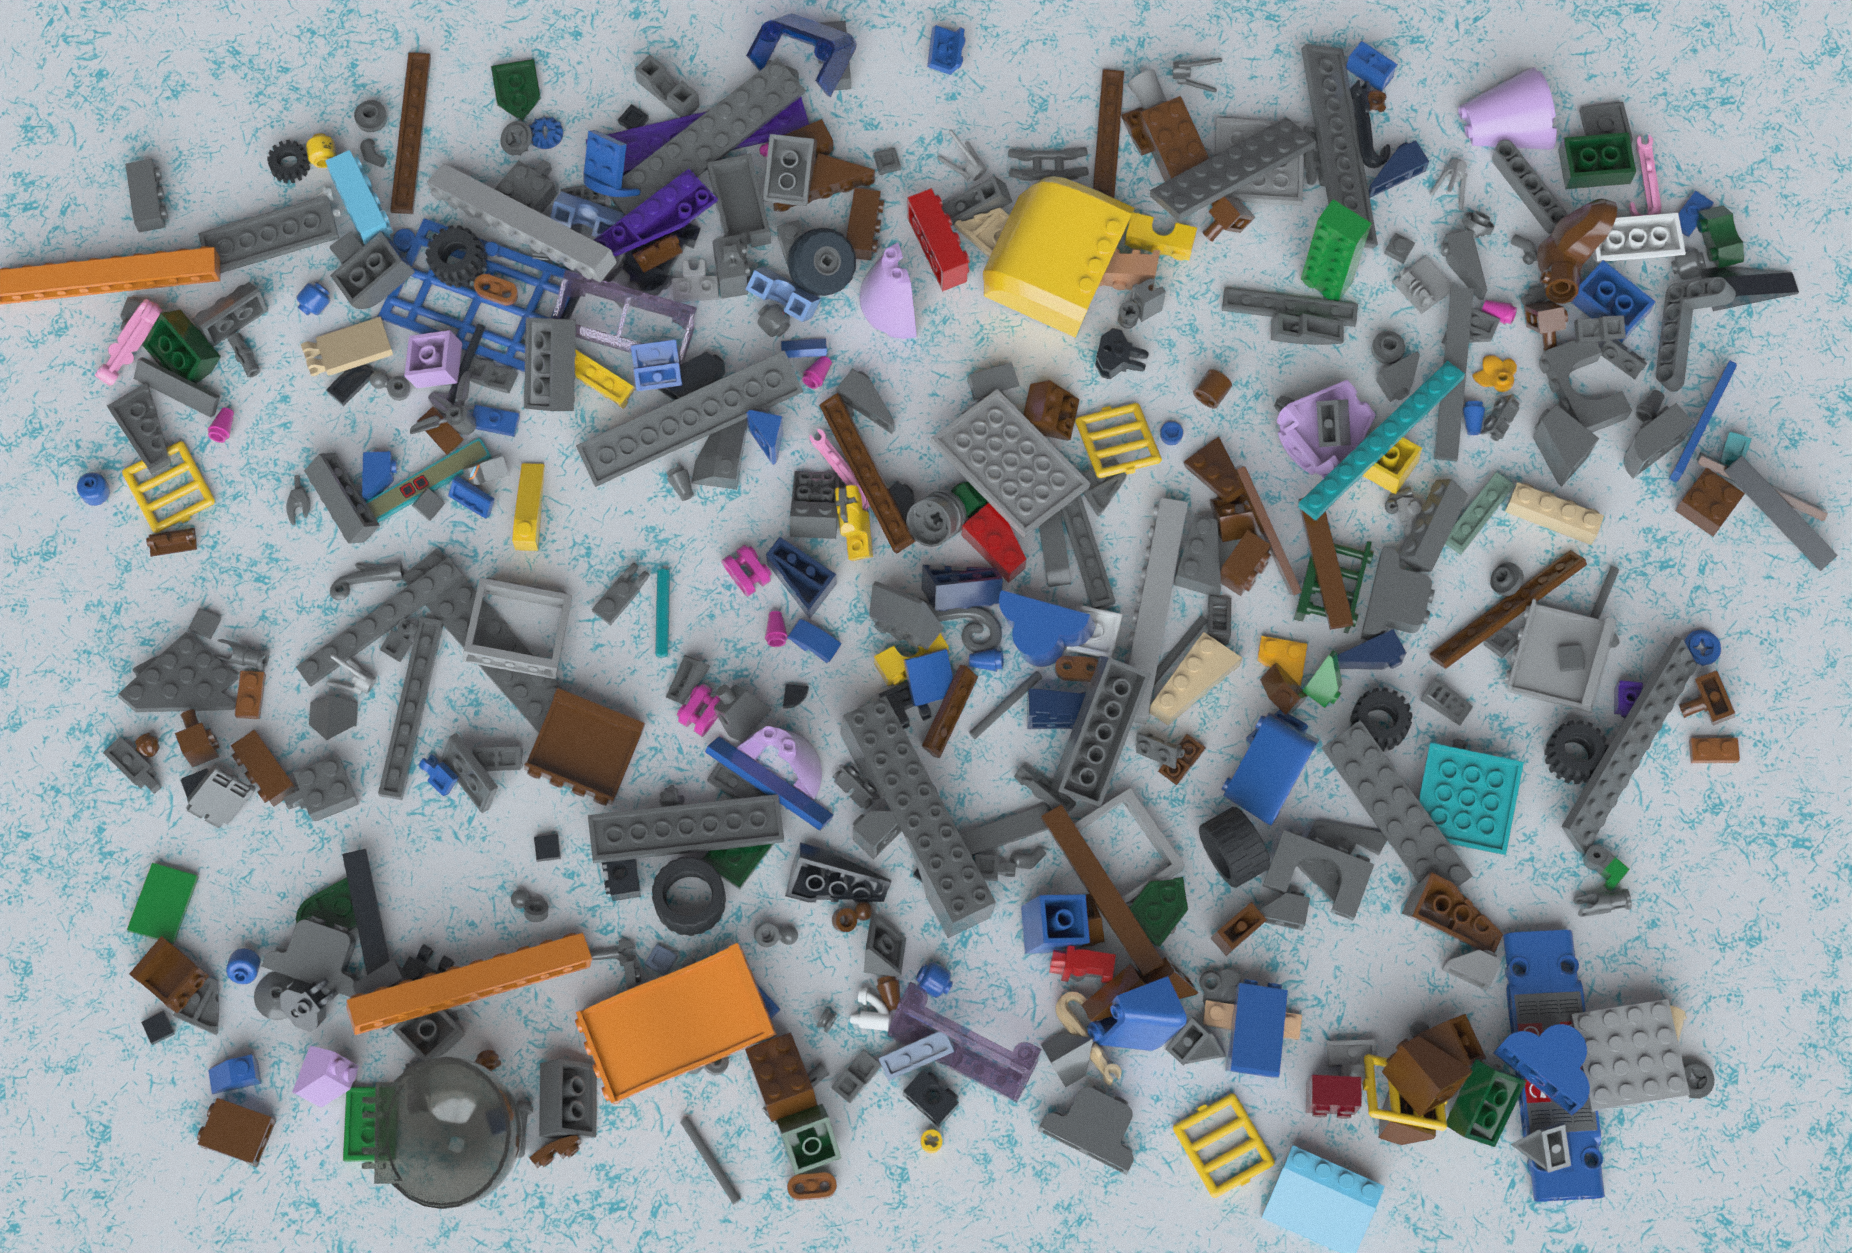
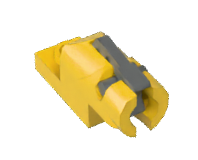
[835,485,873,561]

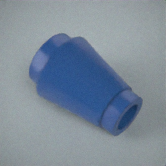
[1463,401,1485,436]
[969,648,1004,672]

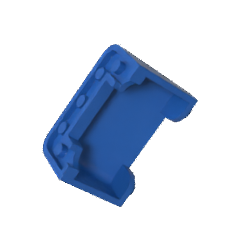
[1221,712,1319,826]
[1087,976,1187,1051]

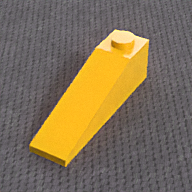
[512,463,545,551]

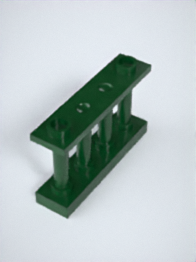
[1294,541,1374,634]

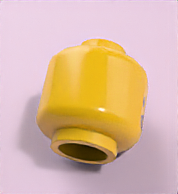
[306,133,337,168]

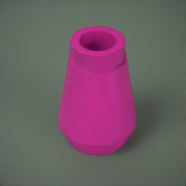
[1482,300,1517,325]
[802,356,832,389]
[208,407,234,443]
[765,611,788,647]

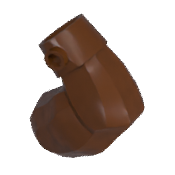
[1537,199,1618,304]

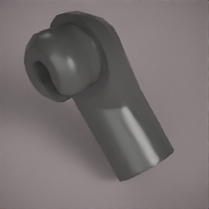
[1511,234,1537,265]

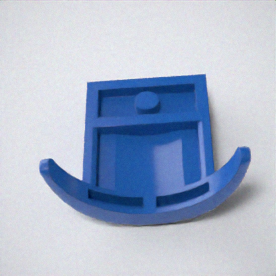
[583,130,641,197]

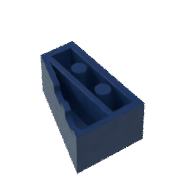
[766,537,837,619]
[921,564,1003,611]
[1027,688,1086,729]

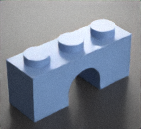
[550,191,624,237]
[746,266,821,322]

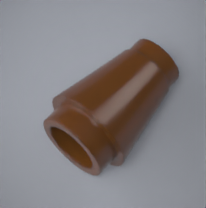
[876,976,901,1011]

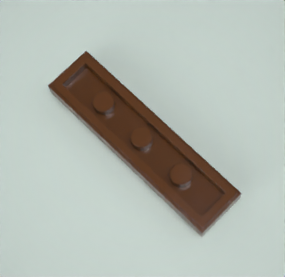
[922,665,978,758]

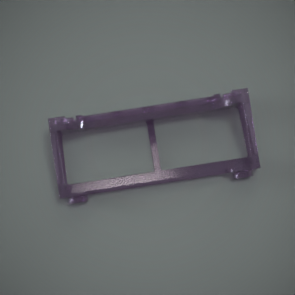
[552,270,697,365]
[887,982,1042,1103]

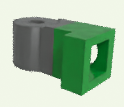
[1583,845,1630,892]

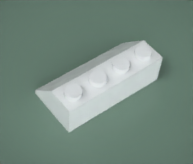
[1591,213,1686,262]

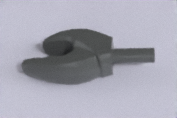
[286,475,310,525]

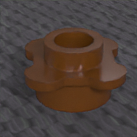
[1367,90,1387,112]
[475,1050,501,1072]

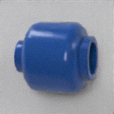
[296,282,330,316]
[77,472,110,506]
[226,948,261,985]
[915,962,953,998]

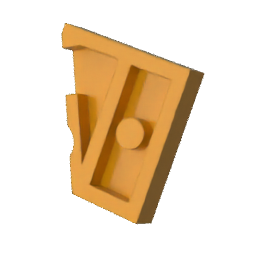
[1257,636,1307,687]

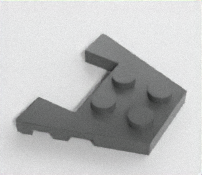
[1297,820,1387,903]

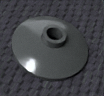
[254,972,296,1020]

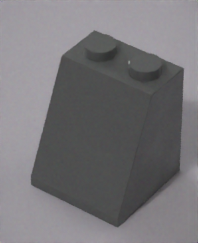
[1533,405,1599,487]

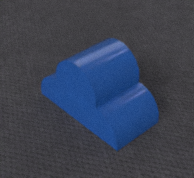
[999,590,1096,667]
[1493,1024,1590,1115]

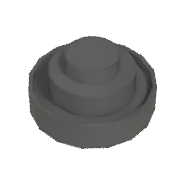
[354,100,388,132]
[1462,211,1495,238]
[1371,331,1406,364]
[1490,562,1524,596]

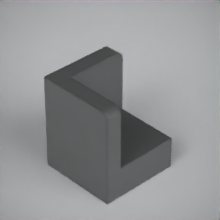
[330,231,363,265]

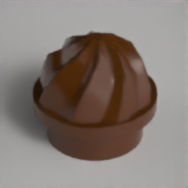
[135,733,160,757]

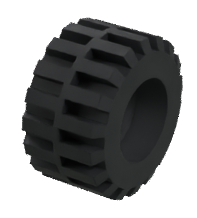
[425,225,488,288]
[1350,687,1413,752]
[1544,720,1609,784]

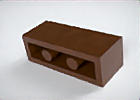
[846,188,885,261]
[230,729,295,807]

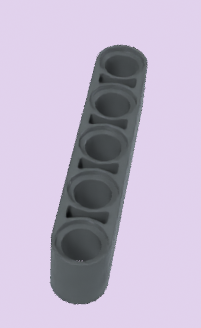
[1492,140,1568,234]

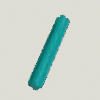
[655,569,670,658]

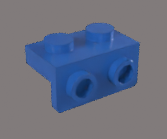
[927,25,966,75]

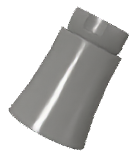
[1128,70,1167,110]

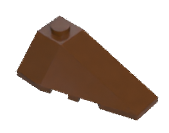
[1401,872,1503,953]

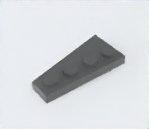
[107,383,172,474]

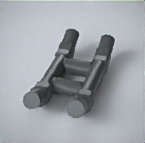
[1008,147,1089,181]

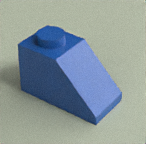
[362,451,398,502]
[208,1054,261,1094]

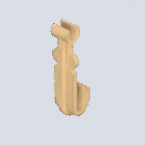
[1055,992,1122,1086]

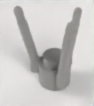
[938,130,987,181]
[1430,159,1468,210]
[326,654,376,696]

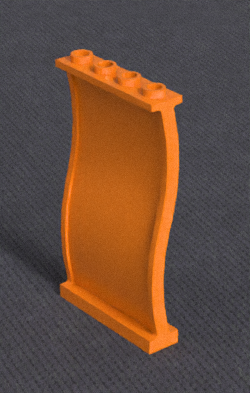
[575,943,777,1105]

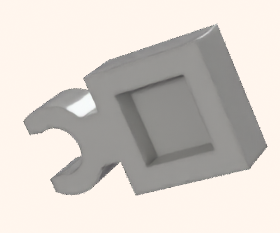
[1397,497,1422,538]

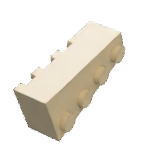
[1149,632,1242,726]

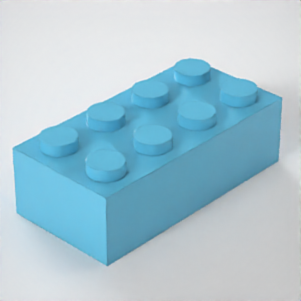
[325,150,393,246]

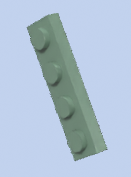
[1445,472,1515,555]

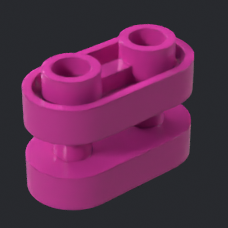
[721,545,772,597]
[677,684,721,737]

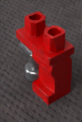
[1049,946,1116,984]

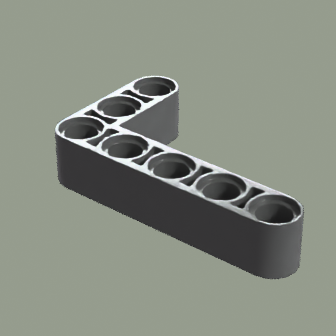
[1656,277,1736,392]

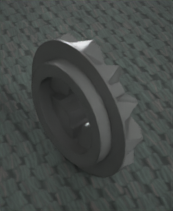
[500,121,534,156]
[1683,1060,1715,1099]

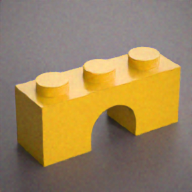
[1125,212,1197,261]
[874,633,949,687]

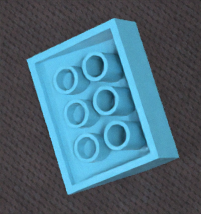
[1261,1145,1385,1253]

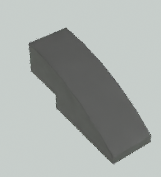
[1271,313,1344,345]

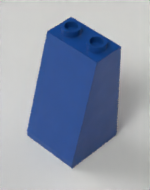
[1226,979,1288,1078]

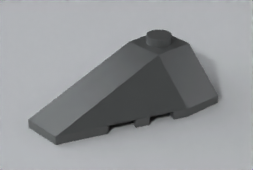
[692,418,748,490]

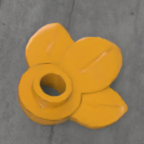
[1472,355,1517,392]

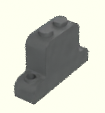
[1360,546,1435,640]
[261,916,359,997]
[1039,1085,1134,1175]

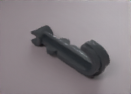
[1350,80,1391,169]

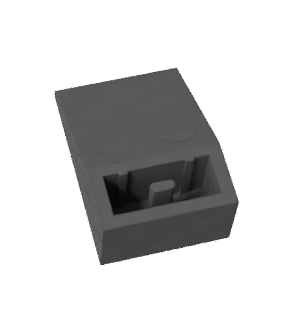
[790,471,840,539]

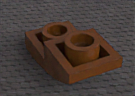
[1122,107,1151,156]
[417,406,464,455]
[1158,734,1206,785]
[529,1135,581,1169]

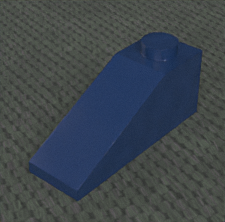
[1368,140,1429,198]
[1337,629,1407,670]

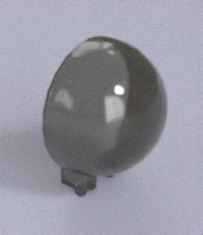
[362,1057,522,1209]

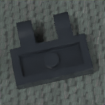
[879,682,932,729]
[402,944,455,981]

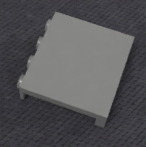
[1505,599,1616,713]

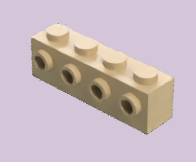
[1505,482,1604,545]

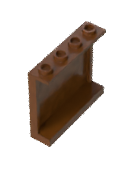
[524,688,645,806]

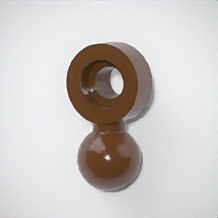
[832,902,873,932]

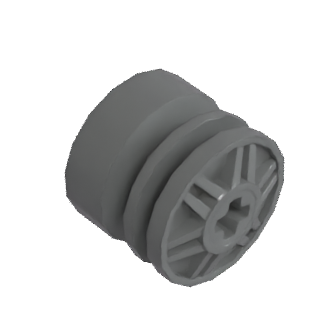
[906,490,967,547]

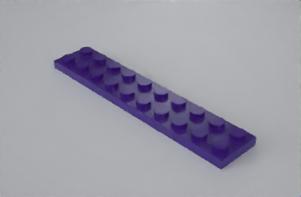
[585,97,809,176]

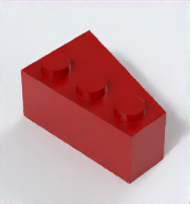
[961,503,1027,583]

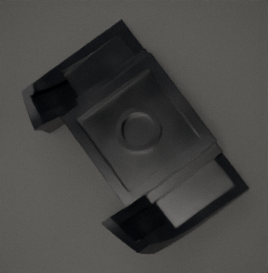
[622,223,701,297]

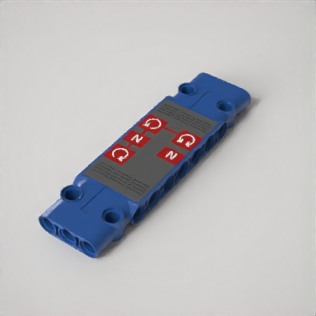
[1503,930,1605,1202]

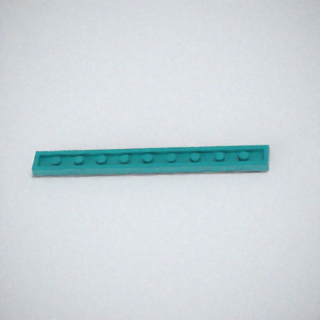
[1298,361,1465,521]

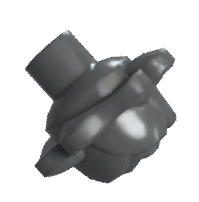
[659,785,685,807]

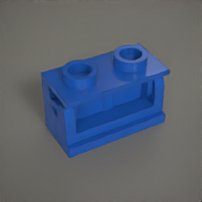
[1346,41,1398,92]

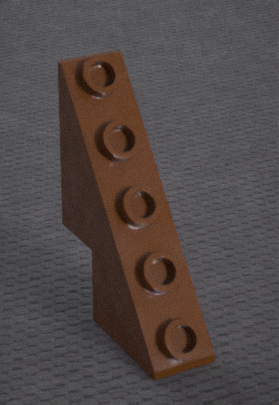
[773,153,875,212]
[1082,957,1198,1021]

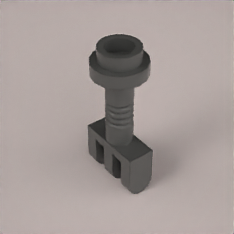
[513,1100,533,1158]

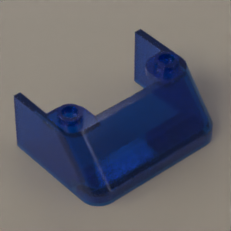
[746,13,857,97]

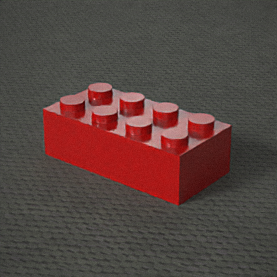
[907,188,970,292]

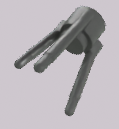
[1173,58,1222,92]

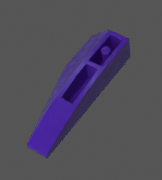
[594,169,718,257]

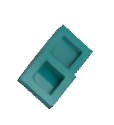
[1716,431,1752,480]

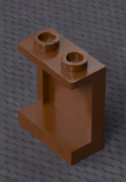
[129,936,209,1013]
[197,1098,276,1168]

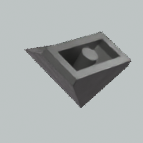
[309,695,358,740]
[1166,1016,1226,1066]
[1041,1033,1093,1088]
[1511,1122,1571,1173]

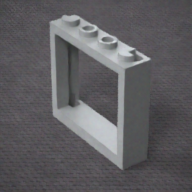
[463,577,572,679]
[1074,788,1185,906]

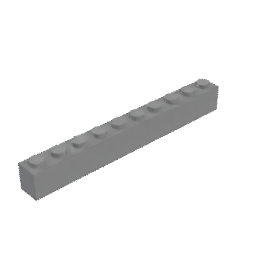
[427,163,617,282]
[1124,497,1188,725]

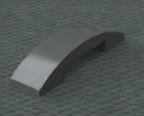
[1039,511,1071,587]

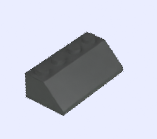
[524,317,576,411]

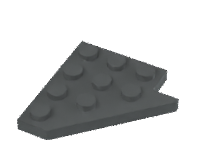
[118,632,238,712]

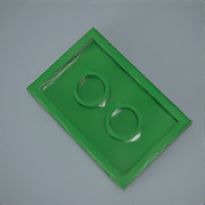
[127,863,199,945]
[343,1086,397,1162]

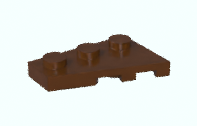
[1184,436,1243,504]

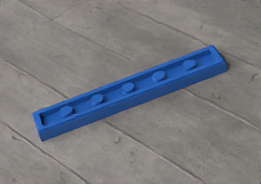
[1669,360,1737,482]
[705,737,834,831]

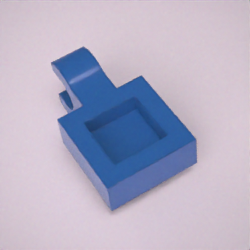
[419,754,459,796]

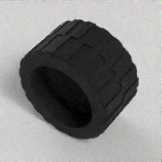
[1199,807,1271,888]
[652,857,726,936]

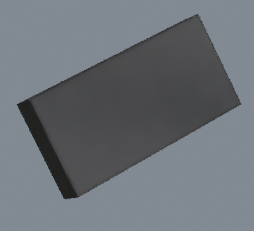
[326,364,374,406]

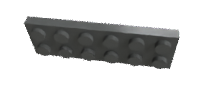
[198,195,339,273]

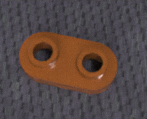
[474,274,518,306]
[1055,656,1098,682]
[787,1172,837,1201]

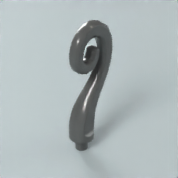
[920,598,1002,653]

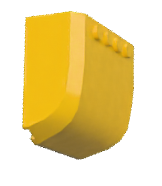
[983,176,1135,338]

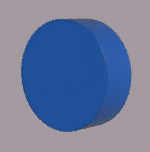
[393,229,415,252]
[1160,421,1183,445]

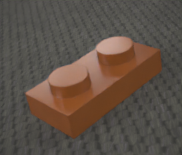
[235,671,266,719]
[1689,738,1740,763]

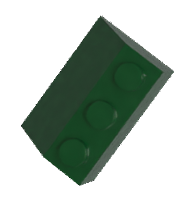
[142,309,221,384]
[1446,1059,1527,1147]

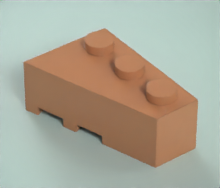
[1099,249,1160,291]

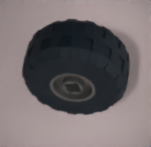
[787,228,856,296]

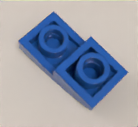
[787,619,842,663]

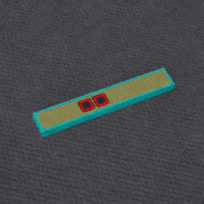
[366,437,491,523]

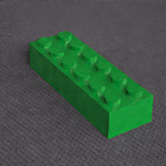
[1301,199,1372,301]

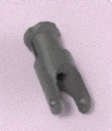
[214,639,269,671]
[1573,889,1632,917]

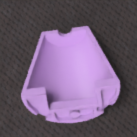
[1458,67,1557,150]
[860,243,917,339]
[1277,380,1376,479]
[736,726,822,800]

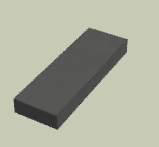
[707,762,768,799]

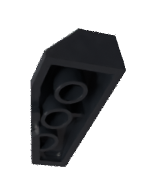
[1701,266,1799,311]
[785,842,891,903]

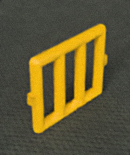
[1075,402,1162,478]
[122,441,215,533]
[1362,1054,1448,1131]
[1173,1093,1275,1198]

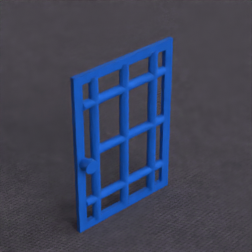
[378,218,580,372]

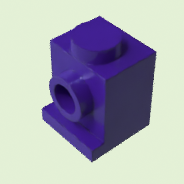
[1614,680,1643,718]

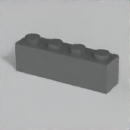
[304,453,380,544]
[1399,479,1469,572]

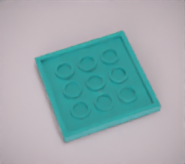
[1418,743,1524,855]

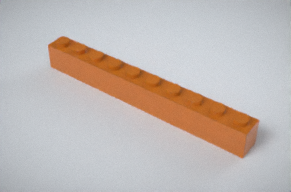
[0,246,221,305]
[346,933,592,1035]

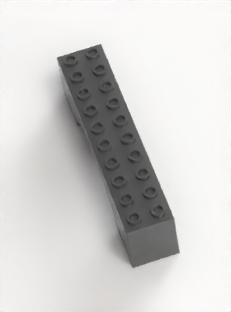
[840,696,996,938]

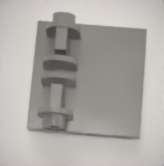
[1392,257,1453,314]

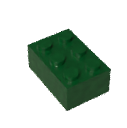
[1558,132,1636,189]

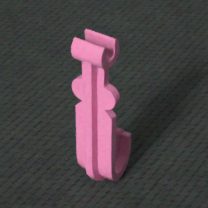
[1629,135,1661,217]
[94,299,163,386]
[809,429,870,511]

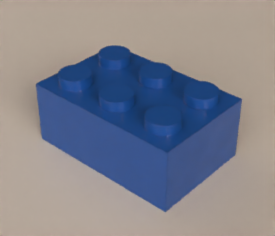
[1571,260,1656,343]

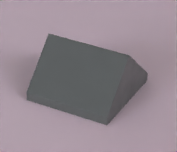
[864,912,906,977]

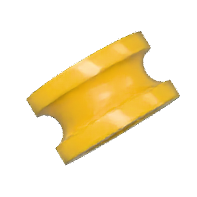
[920,1129,943,1153]

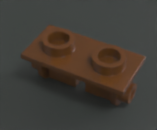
[633,234,683,273]
[146,528,197,557]

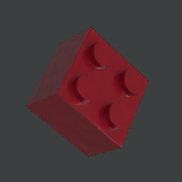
[1306,1075,1362,1119]

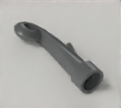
[330,561,404,600]

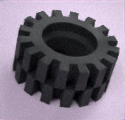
[267,140,310,184]

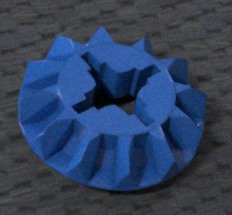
[529,116,563,149]
[1685,630,1721,667]

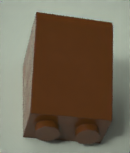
[1382,1036,1473,1117]

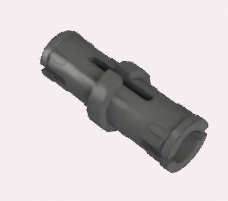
[228,333,261,378]

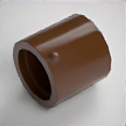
[1193,369,1232,409]

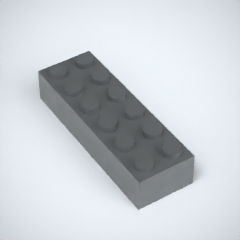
[1050,655,1151,808]

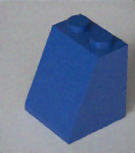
[1021,894,1090,954]

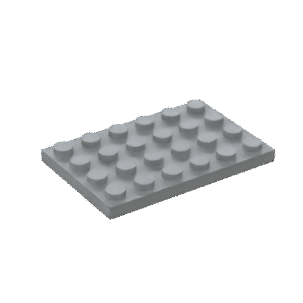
[930,389,1091,538]

